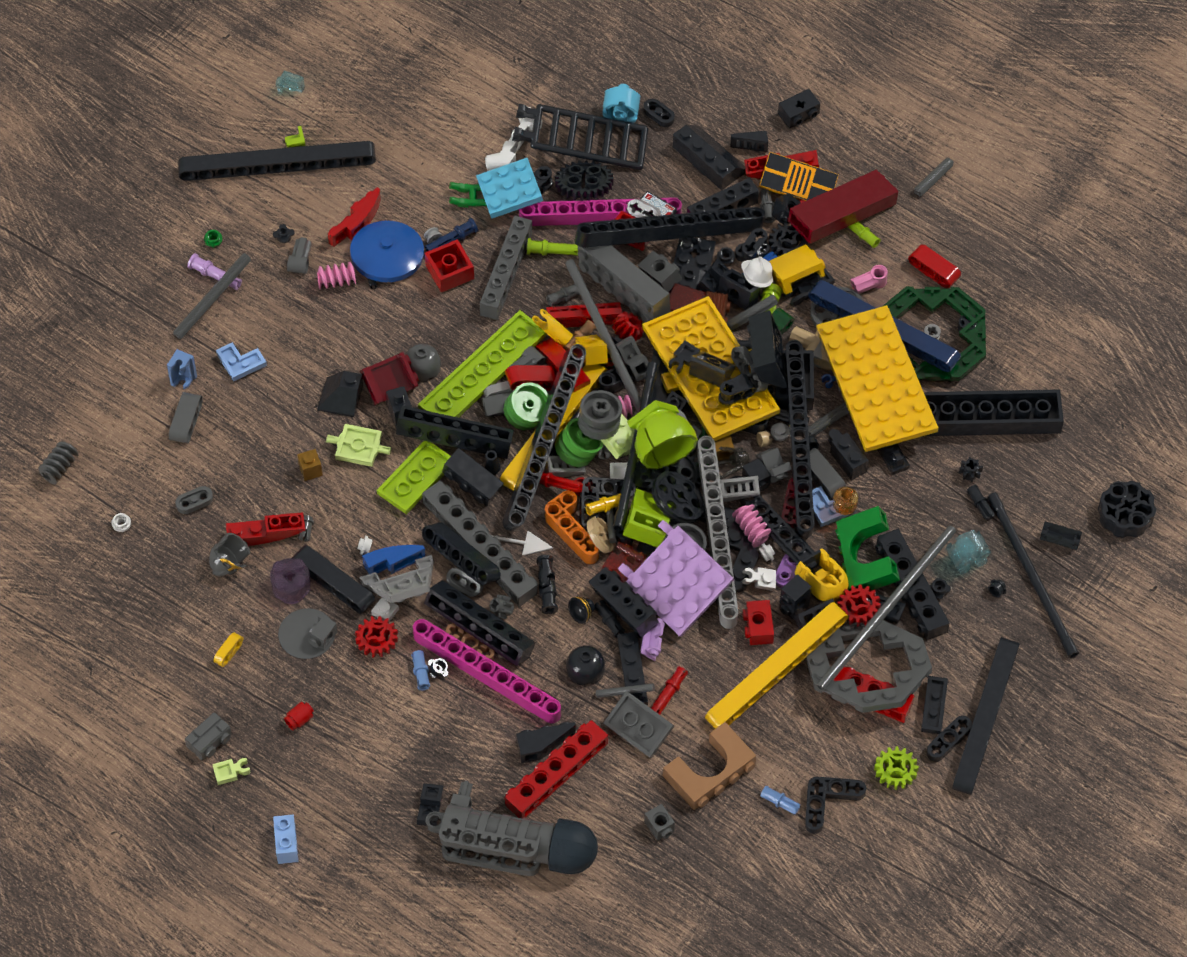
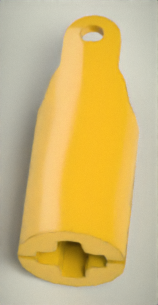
[532,309,573,347]

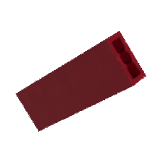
[788,169,899,244]

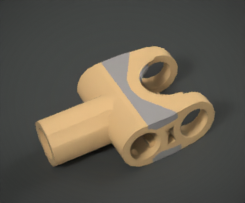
[789,326,832,370]

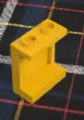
[769,244,826,294]

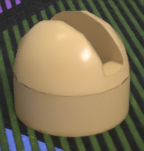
[757,431,772,447]

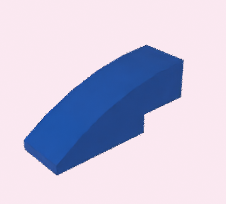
[362,545,425,574]

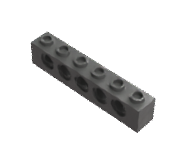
[480,216,532,320]

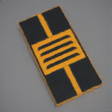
[759,152,839,201]

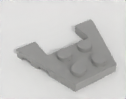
[359,555,434,603]

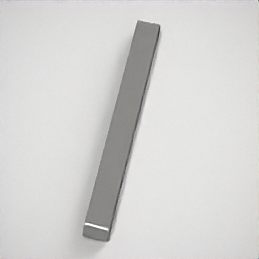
[697,436,738,629]

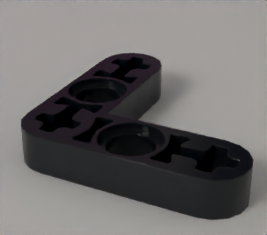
[579,477,636,532]
[805,776,867,834]

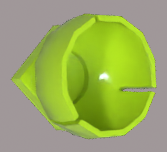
[627,400,698,468]

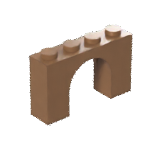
[663,722,756,810]

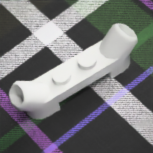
[485,107,543,171]

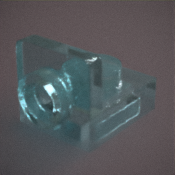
[276,71,305,95]

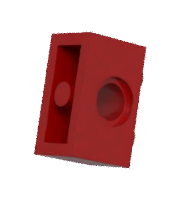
[742,600,774,645]

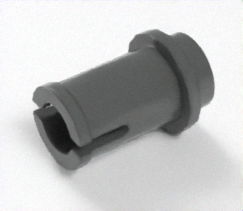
[298,515,314,542]

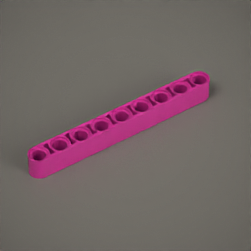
[519,198,682,226]
[413,619,561,723]

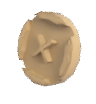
[587,516,616,554]

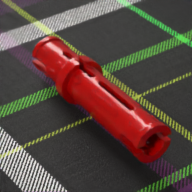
[651,666,688,715]

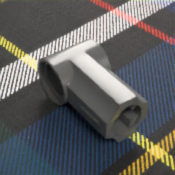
[287,237,312,274]
[509,346,546,367]

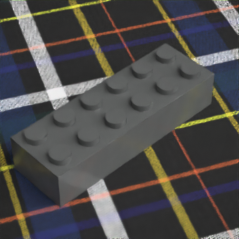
[578,245,671,323]

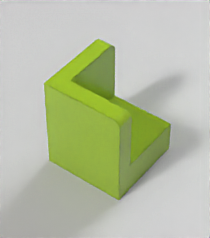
[285,126,306,148]

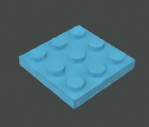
[476,158,543,219]

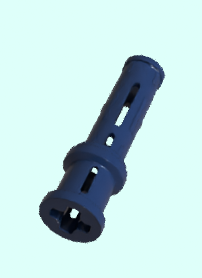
[424,218,479,252]

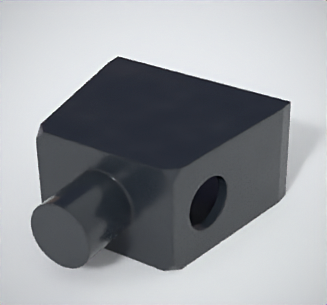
[386,386,412,429]

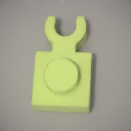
[212,758,250,785]

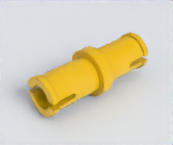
[585,493,621,516]

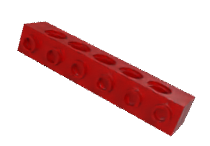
[505,720,608,819]

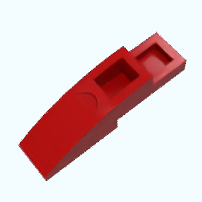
[744,150,820,179]
[327,187,381,247]
[226,512,305,546]

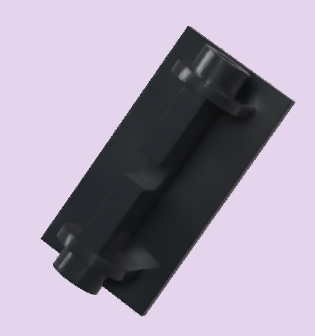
[1040,521,1082,550]

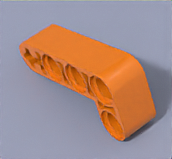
[545,490,599,565]

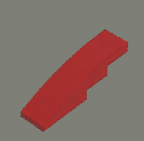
[536,338,590,392]

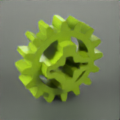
[874,746,919,790]

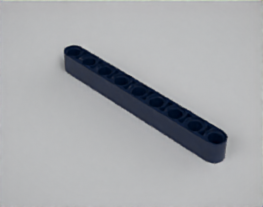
[808,280,961,372]

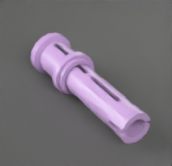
[187,253,242,290]

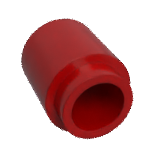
[283,702,314,731]

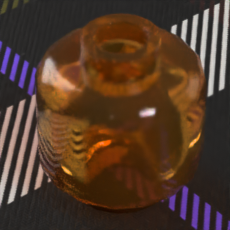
[833,486,858,515]

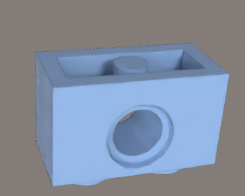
[273,814,299,864]

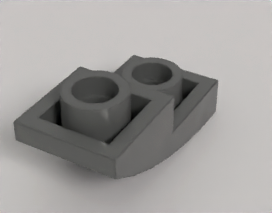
[482,392,512,417]

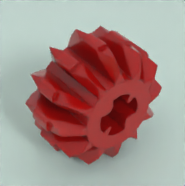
[612,311,644,341]

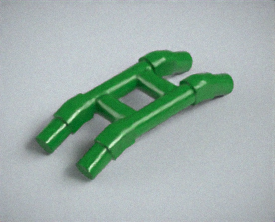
[449,182,487,207]

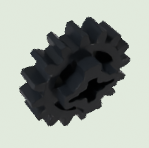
[769,222,808,257]

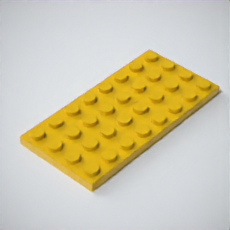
[642,296,780,441]
[816,305,938,452]

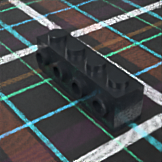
[588,566,659,638]

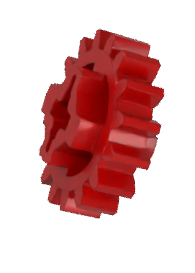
[838,584,881,627]
[355,616,398,658]

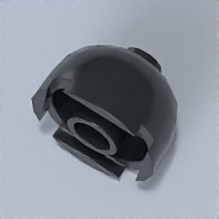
[566,645,605,686]

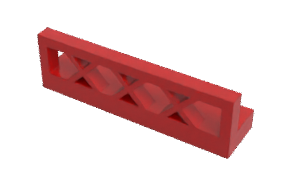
[546,302,622,328]

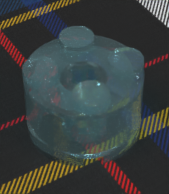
[945,530,991,574]

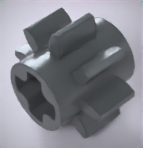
[490,594,514,619]

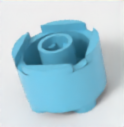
[603,84,640,123]

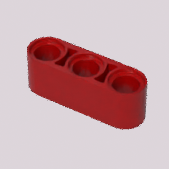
[908,244,961,289]
[505,365,556,391]

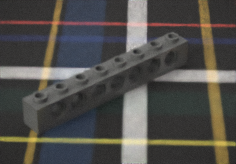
[422,481,538,607]

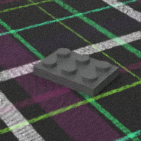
[603,691,675,759]

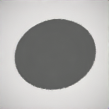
[278,608,335,659]

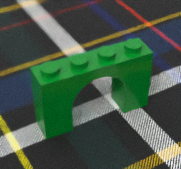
[835,506,900,591]

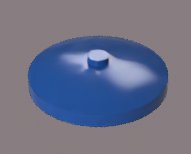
[350,221,424,282]

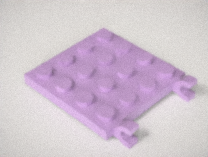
[618,520,735,637]

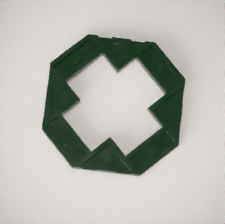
[882,286,986,381]

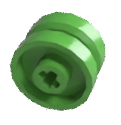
[503,382,549,430]
[555,418,603,467]

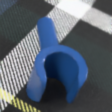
[821,374,836,388]

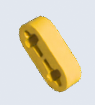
[214,632,243,667]

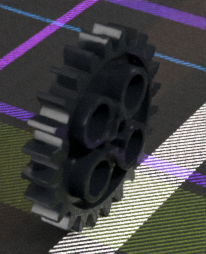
[555,160,614,201]
[640,454,701,494]

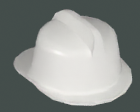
[741,256,773,288]

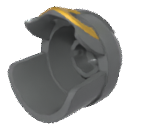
[209,533,250,577]

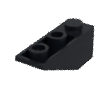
[516,722,576,764]

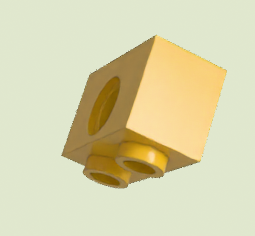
[573,334,608,366]

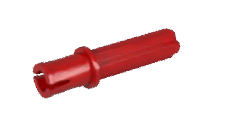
[533,470,583,492]

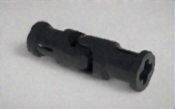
[536,555,559,614]

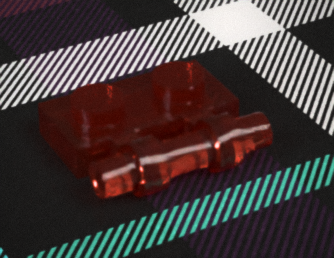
[602,541,647,583]

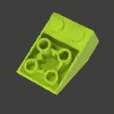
[623,488,671,547]

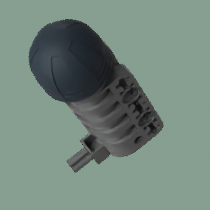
[426,781,598,876]

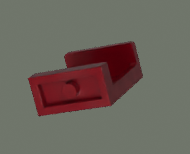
[359,352,419,405]

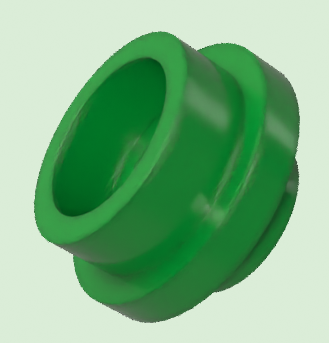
[204,230,223,247]

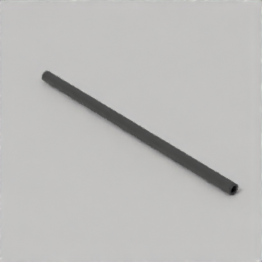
[565,259,641,413]
[816,525,956,692]

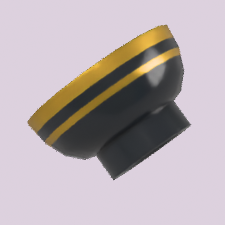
[568,596,595,624]

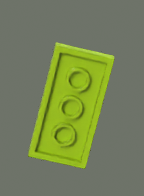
[377,441,451,515]

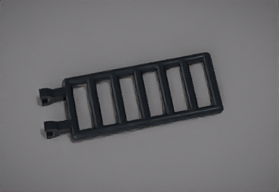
[512,104,649,170]

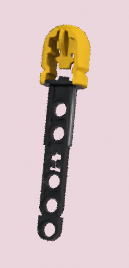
[728,476,849,602]

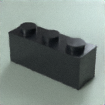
[442,448,504,506]

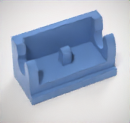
[167,349,197,389]

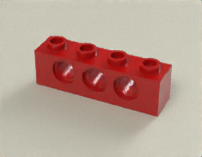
[834,667,915,723]

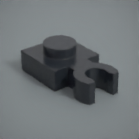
[669,340,700,374]

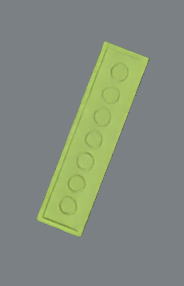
[418,310,548,418]

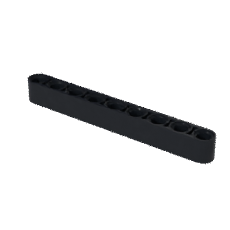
[952,637,1020,795]

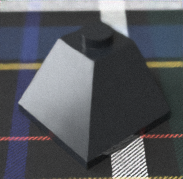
[317,371,363,417]

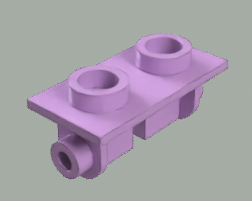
[641,618,665,661]

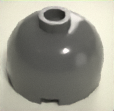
[405,344,441,382]

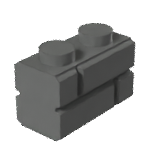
[184,712,232,761]

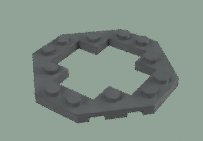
[806,620,932,713]

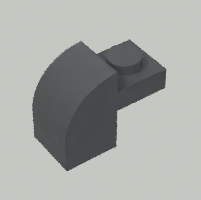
[615,336,649,382]
[755,448,792,483]

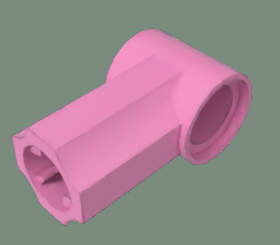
[850,265,888,294]

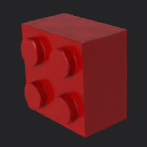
[424,239,475,293]

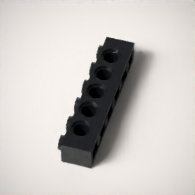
[396,405,514,459]
[875,528,950,640]
[424,580,536,666]

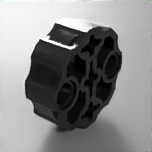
[1098,481,1157,538]

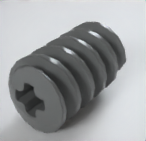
[38,441,79,485]

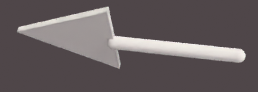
[491,531,553,556]

